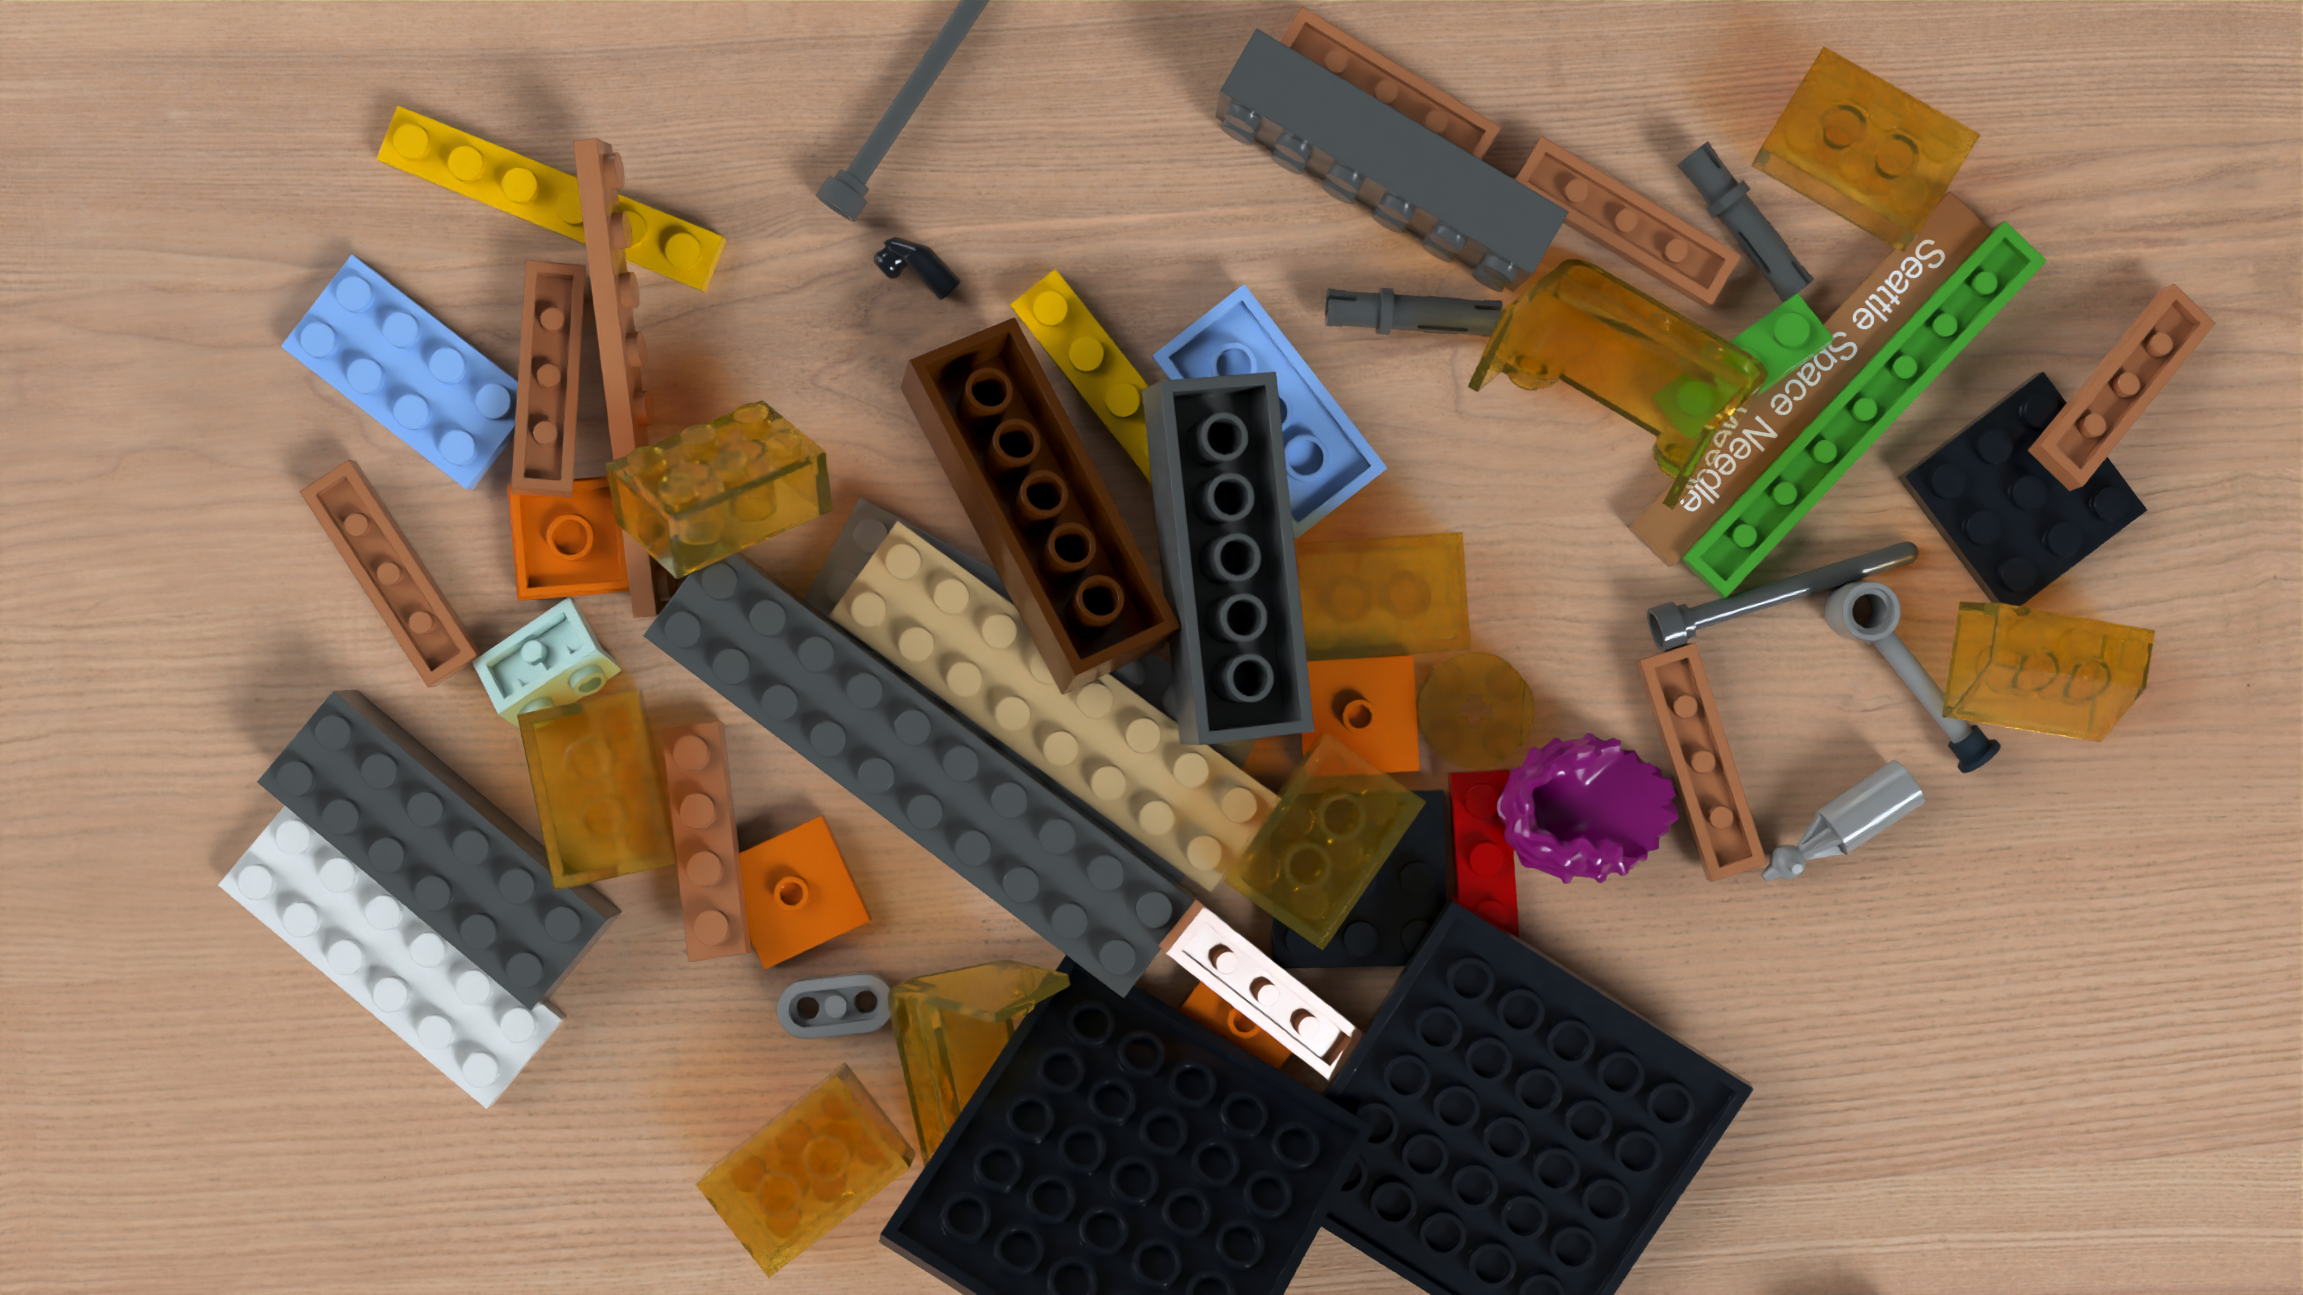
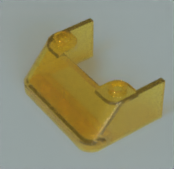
[1468,259,1768,509]
[888,959,1070,1167]

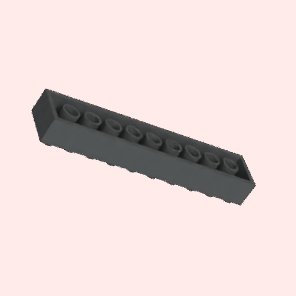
[643,540,1196,998]

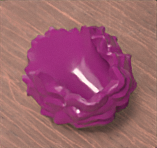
[1497,733,1679,884]

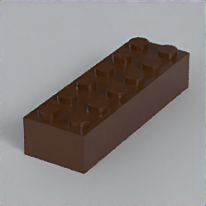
[900,317,1181,695]

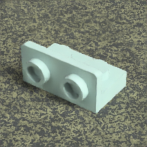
[472,597,621,733]

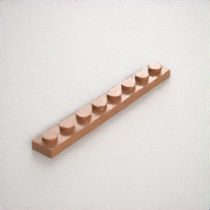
[573,138,676,618]

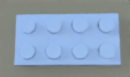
[281,255,518,490]
[1152,284,1387,540]

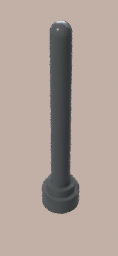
[815,0,990,222]
[1647,541,1919,652]

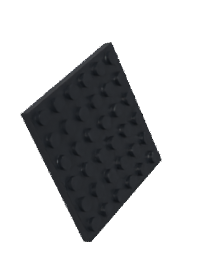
[1321,896,1754,1295]
[879,955,1375,1295]

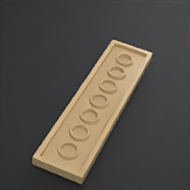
[828,521,1280,893]

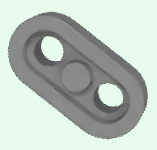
[777,971,896,1039]

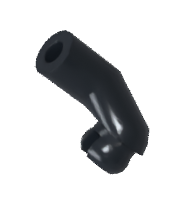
[874,237,961,300]

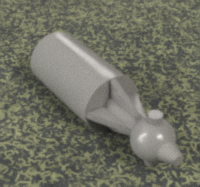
[1761,760,1925,882]

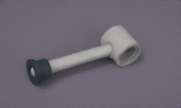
[1825,581,2001,773]

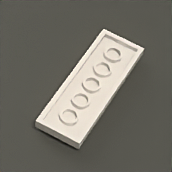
[218,806,567,1109]

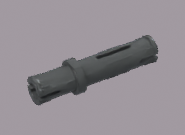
[1677,141,1814,302]
[1325,288,1503,338]

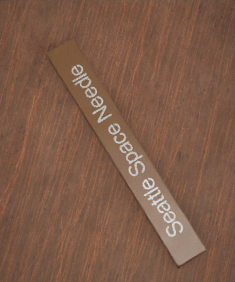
[1627,191,1992,567]

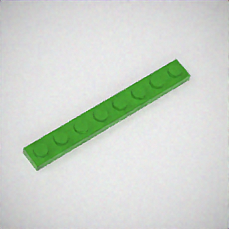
[1680,221,2047,598]

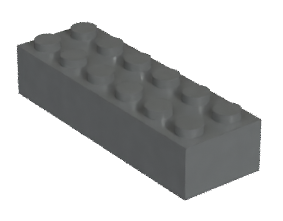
[1216,28,1569,292]
[1142,372,1314,745]
[257,690,622,1011]

